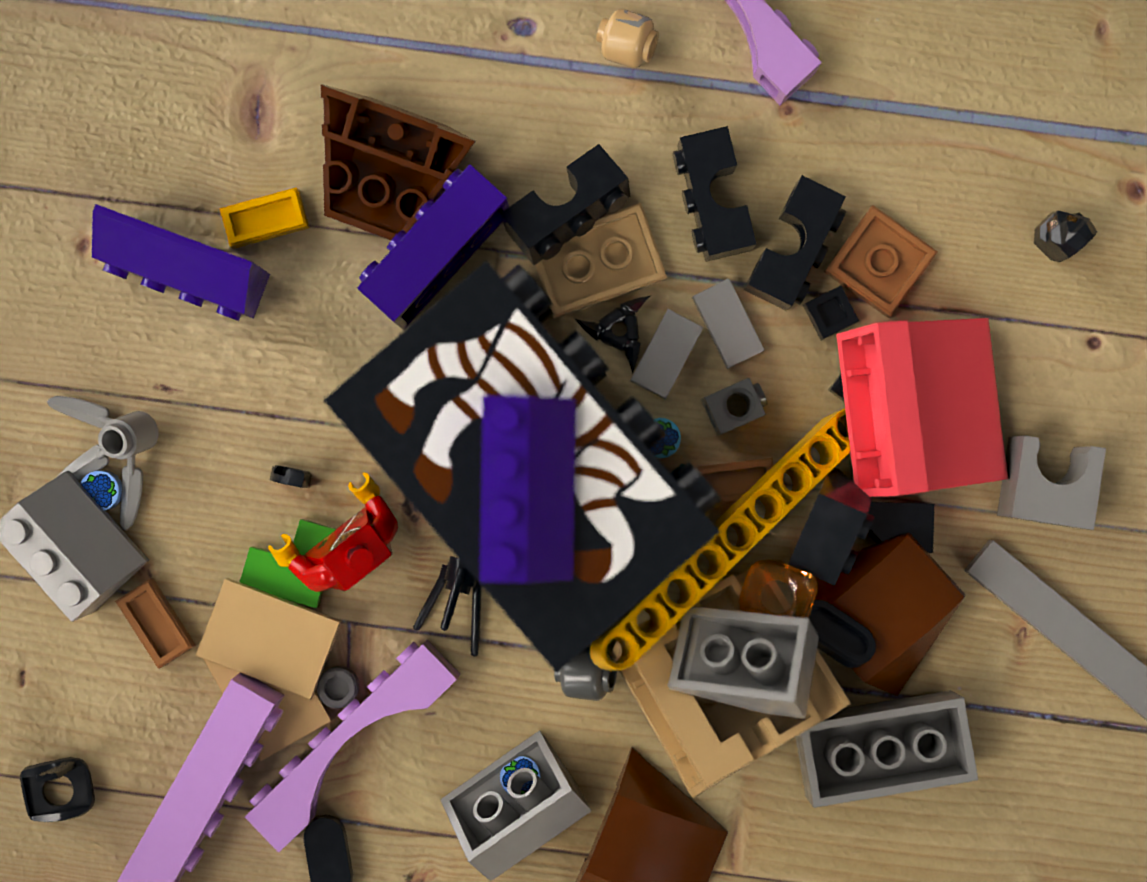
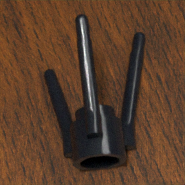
[413,556,482,657]

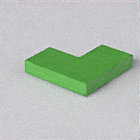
[240,519,336,608]

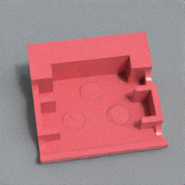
[836,318,1008,497]

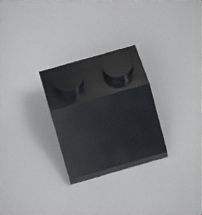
[788,467,875,586]

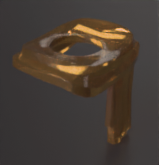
[739,558,818,618]

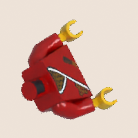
[268,472,398,592]

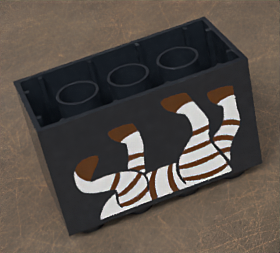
[323,261,723,673]

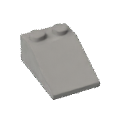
[668,607,819,719]

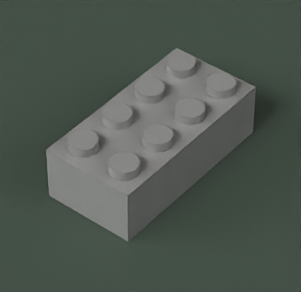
[796,690,978,808]

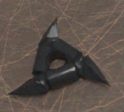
[575,296,650,374]

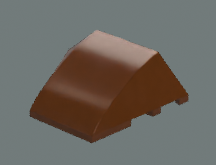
[321,84,476,240]
[789,533,965,696]
[576,747,728,882]

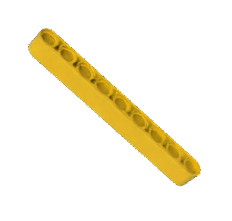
[590,408,850,671]

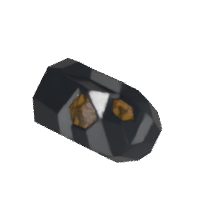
[1034,211,1097,263]

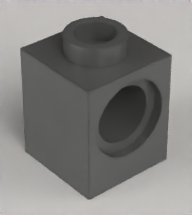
[701,378,768,436]

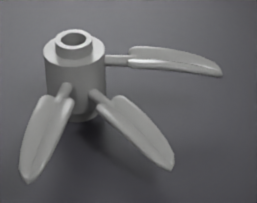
[47,396,159,531]

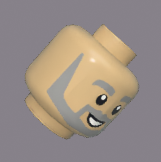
[596,9,659,68]

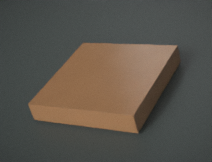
[824,205,938,318]

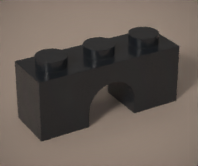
[673,126,757,262]
[500,144,631,265]
[744,175,846,311]

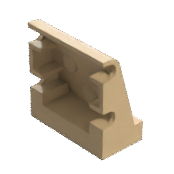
[610,559,851,798]

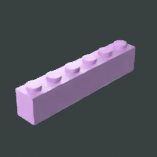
[117,673,284,882]

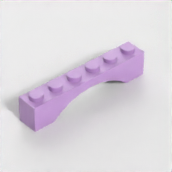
[725,0,822,106]
[245,640,460,853]

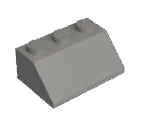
[0,470,149,622]
[440,730,592,881]

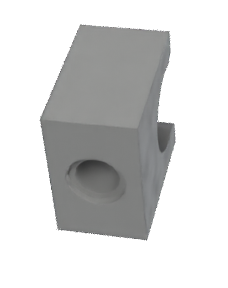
[997,435,1106,530]

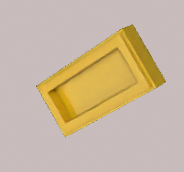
[219,187,310,249]

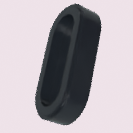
[796,599,876,668]
[303,815,353,882]

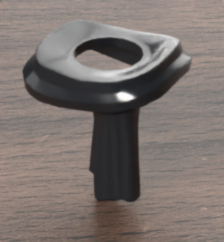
[20,757,95,822]

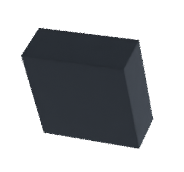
[803,285,859,340]

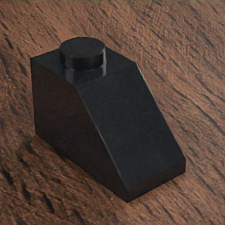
[868,502,934,553]

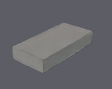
[692,278,764,369]
[630,309,703,399]

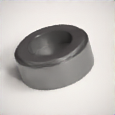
[317,666,359,708]

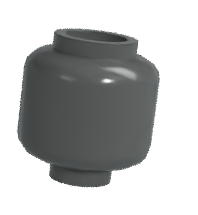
[554,647,617,701]

